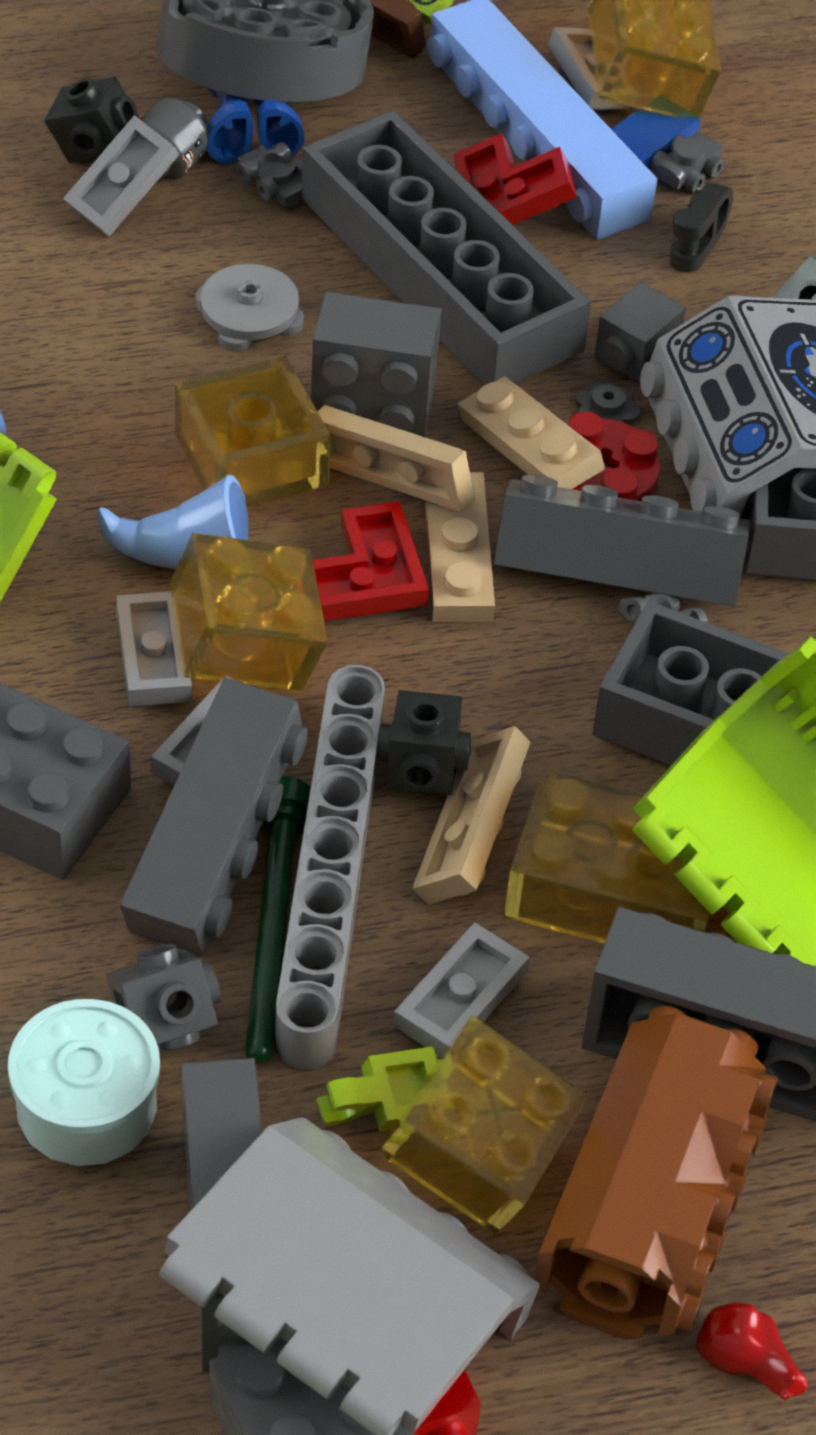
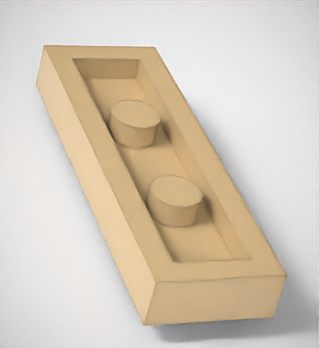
[457,376,605,489]
[310,405,475,512]
[424,472,495,622]
[412,726,531,905]

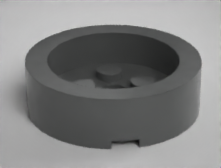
[156,0,374,102]

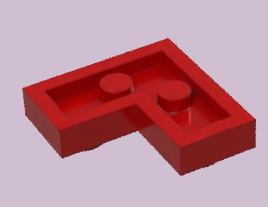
[453,133,577,225]
[295,501,429,624]

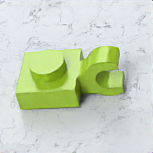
[317,1046,452,1132]

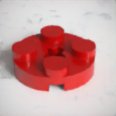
[568,411,661,502]

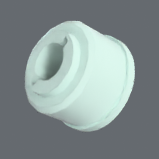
[8,999,160,1166]

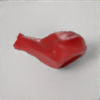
[696,1303,808,1400]

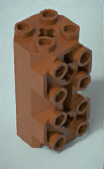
[534,1006,778,1340]

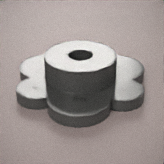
[575,380,641,424]

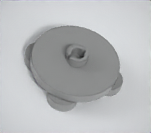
[196,264,304,352]

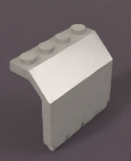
[159,1117,541,1435]

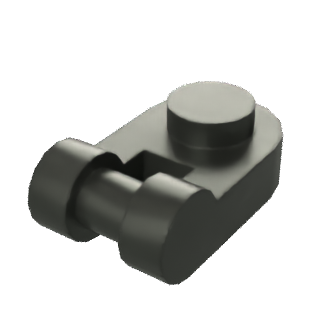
[670,182,733,272]

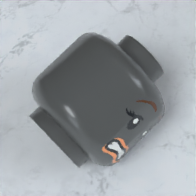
[140,98,208,179]

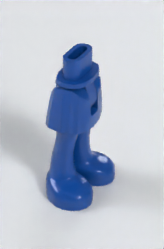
[206,88,305,164]

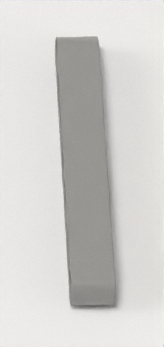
[275,665,385,1071]

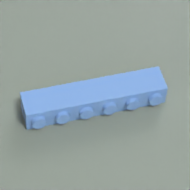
[427,0,657,240]

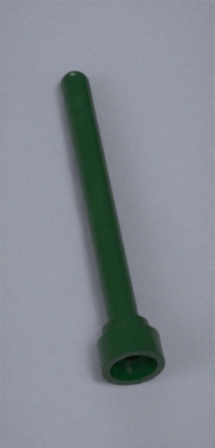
[245,776,311,1065]

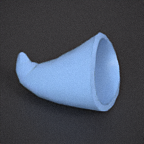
[97,475,248,576]

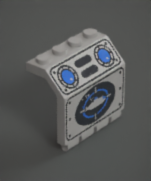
[640,296,816,518]

